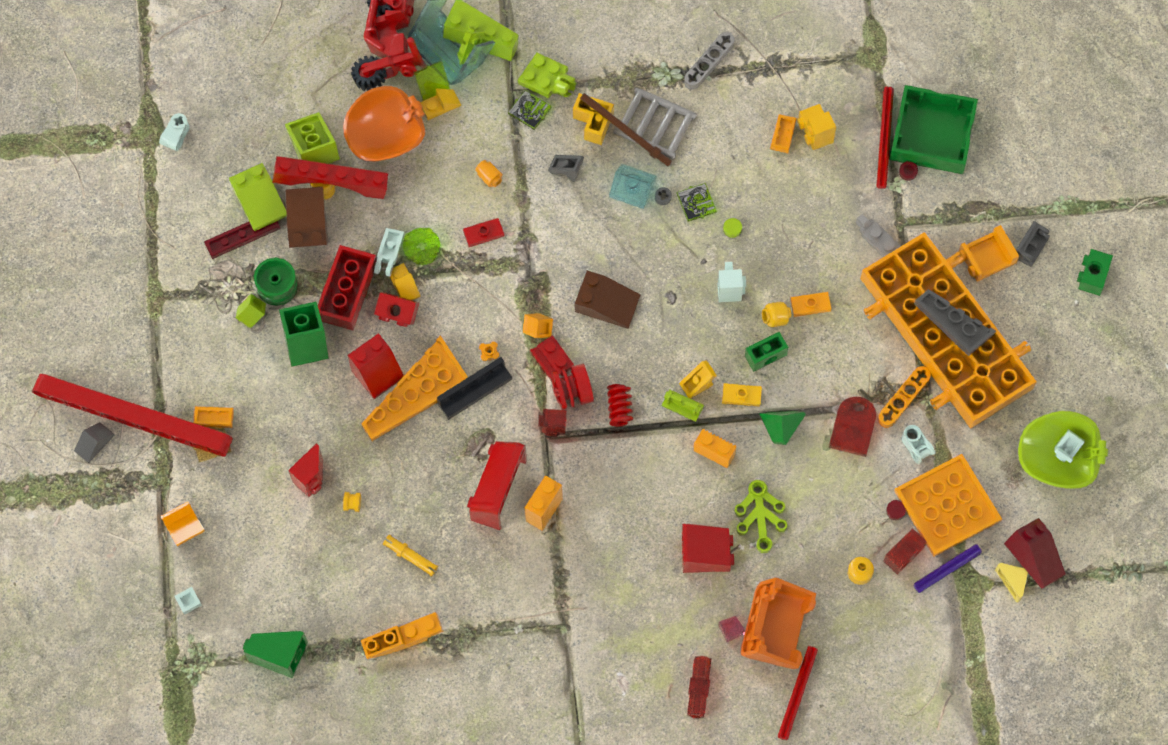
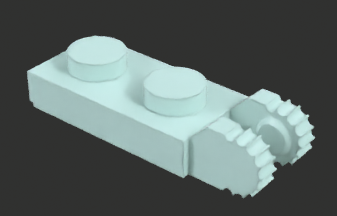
[374,228,404,277]

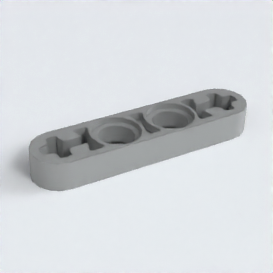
[684,32,735,89]

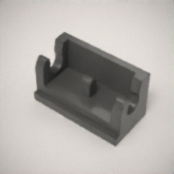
[1016,221,1050,267]

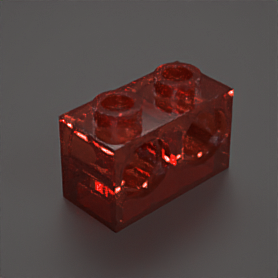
[883,528,927,575]

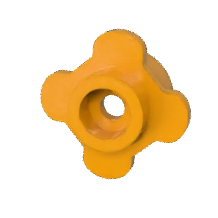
[479,341,499,361]

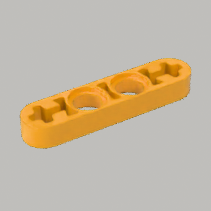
[878,366,931,428]

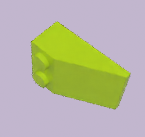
[285,112,340,164]
[229,163,287,231]

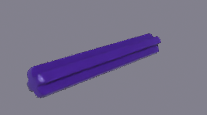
[913,544,982,593]

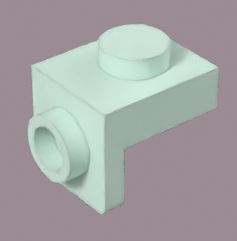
[1054,429,1084,463]

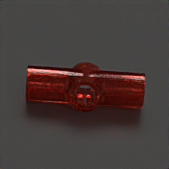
[687,656,712,719]

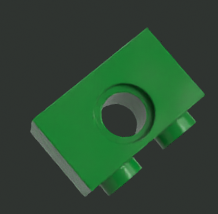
[1076,249,1113,296]
[745,332,789,372]

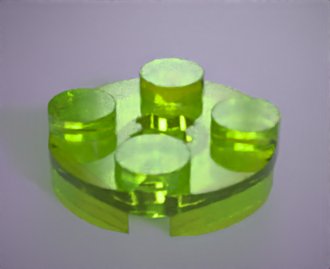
[403,228,441,265]

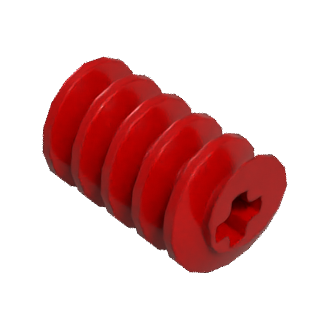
[607,384,634,427]

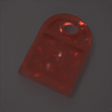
[828,396,876,457]

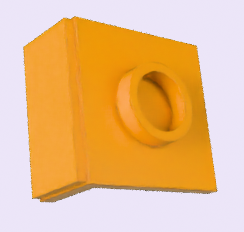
[161,501,205,546]

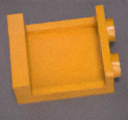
[958,225,1019,282]

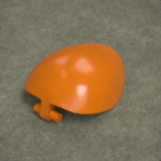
[343,86,425,161]

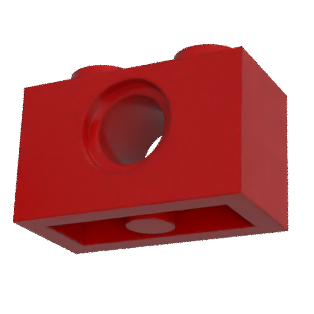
[374,292,420,327]

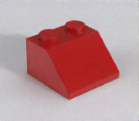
[288,443,323,497]

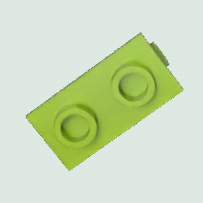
[457,26,485,65]
[661,389,704,422]

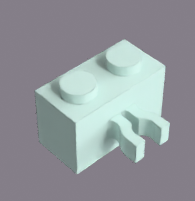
[717,262,746,302]

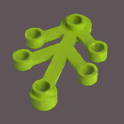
[734,480,787,553]

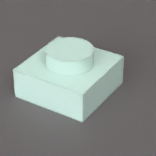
[174,587,202,615]

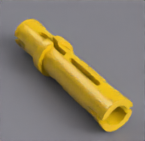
[383,534,438,577]

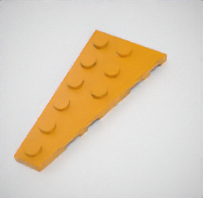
[361,335,468,441]

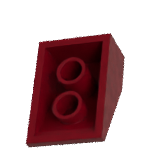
[1004,518,1066,589]

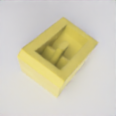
[995,563,1028,603]

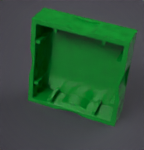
[890,85,978,174]

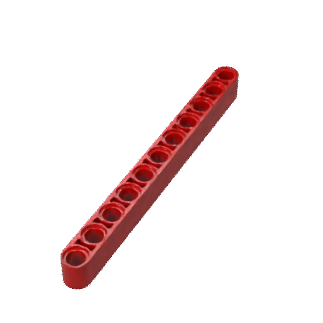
[32,373,233,457]

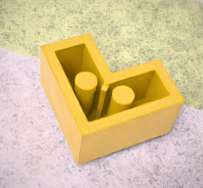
[573,93,614,145]
[797,104,836,150]

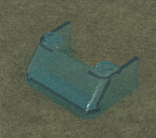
[408,0,495,85]

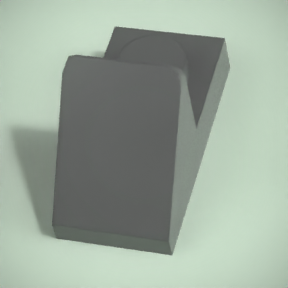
[548,155,584,182]

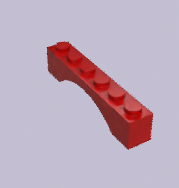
[272,156,388,199]

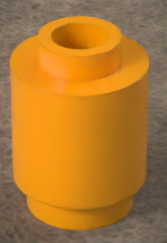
[475,160,503,187]

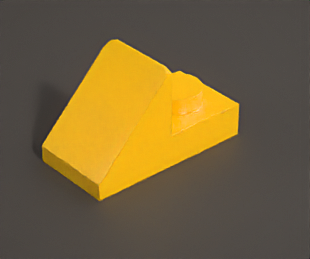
[420,88,461,120]
[389,263,421,300]
[679,360,717,399]

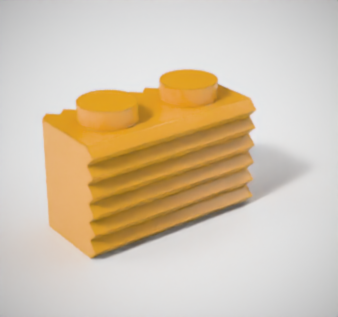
[693,429,736,468]

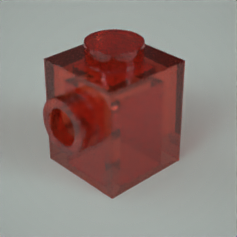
[538,409,567,436]

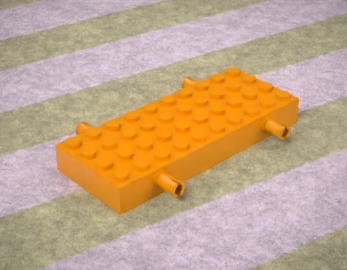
[860,232,1037,429]

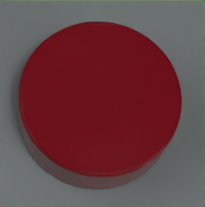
[899,161,918,181]
[886,500,906,521]

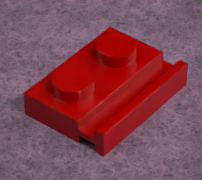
[530,335,574,382]

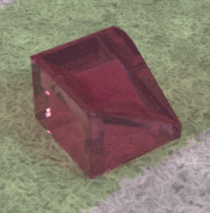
[718,616,745,642]

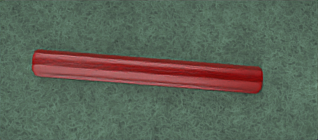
[778,646,818,740]

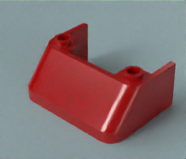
[467,441,527,530]

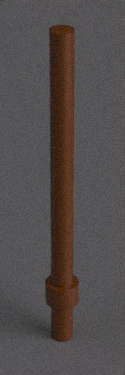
[580,93,672,167]

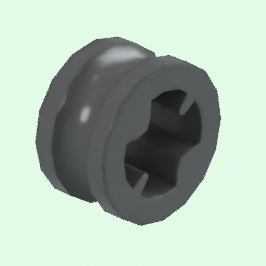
[655,187,672,205]

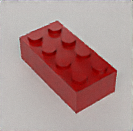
[318,245,377,331]

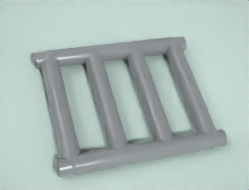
[613,87,697,159]

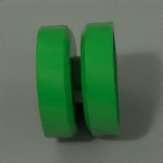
[254,257,298,306]

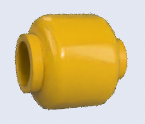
[762,301,791,328]
[847,557,874,585]

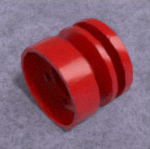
[551,363,594,410]

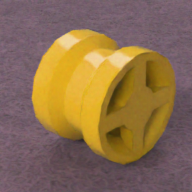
[343,491,361,512]

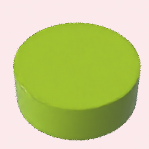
[723,218,742,238]

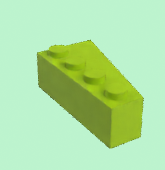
[443,0,519,61]

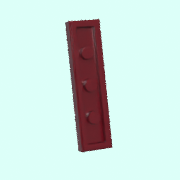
[204,221,281,259]

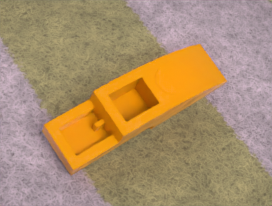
[361,612,444,659]

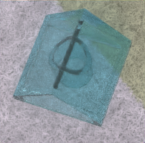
[609,164,657,209]

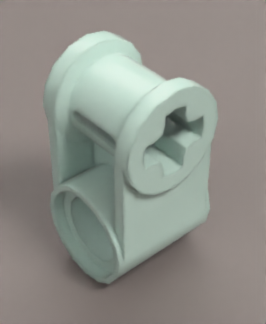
[159,113,190,151]
[902,425,935,464]

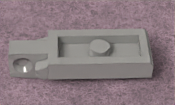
[856,214,901,257]

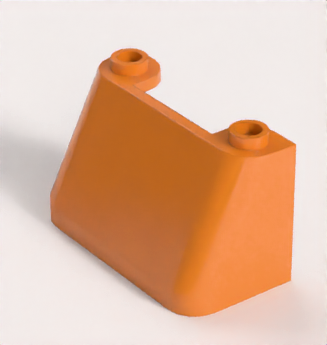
[741,577,817,669]

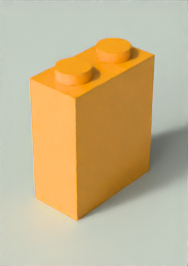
[524,475,563,531]

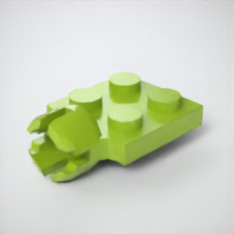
[517,52,576,98]

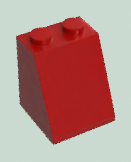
[347,333,404,399]
[681,524,734,573]

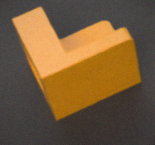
[523,313,553,338]

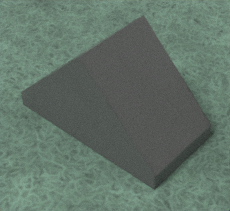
[74,422,115,463]

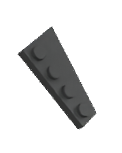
[914,289,996,356]

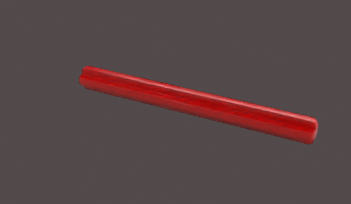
[876,86,894,189]

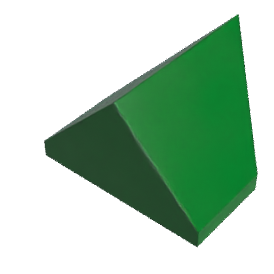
[759,411,806,445]

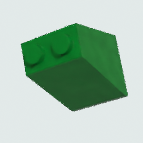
[279,301,329,367]
[243,631,308,678]

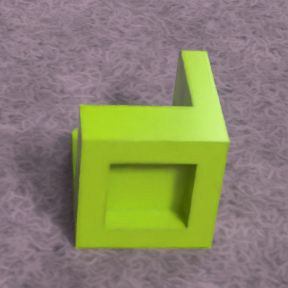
[236,294,266,328]

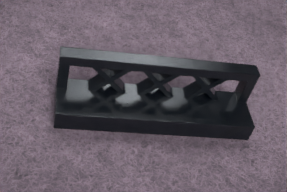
[437,357,512,420]

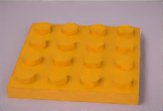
[894,454,1002,557]

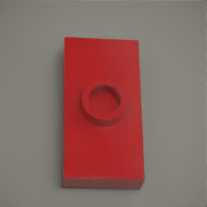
[463,218,504,247]

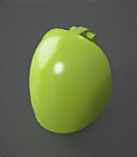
[1018,411,1108,489]

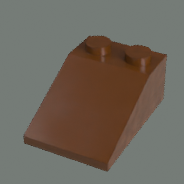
[285,187,328,248]
[574,270,641,329]

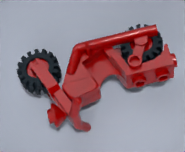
[351,0,426,91]

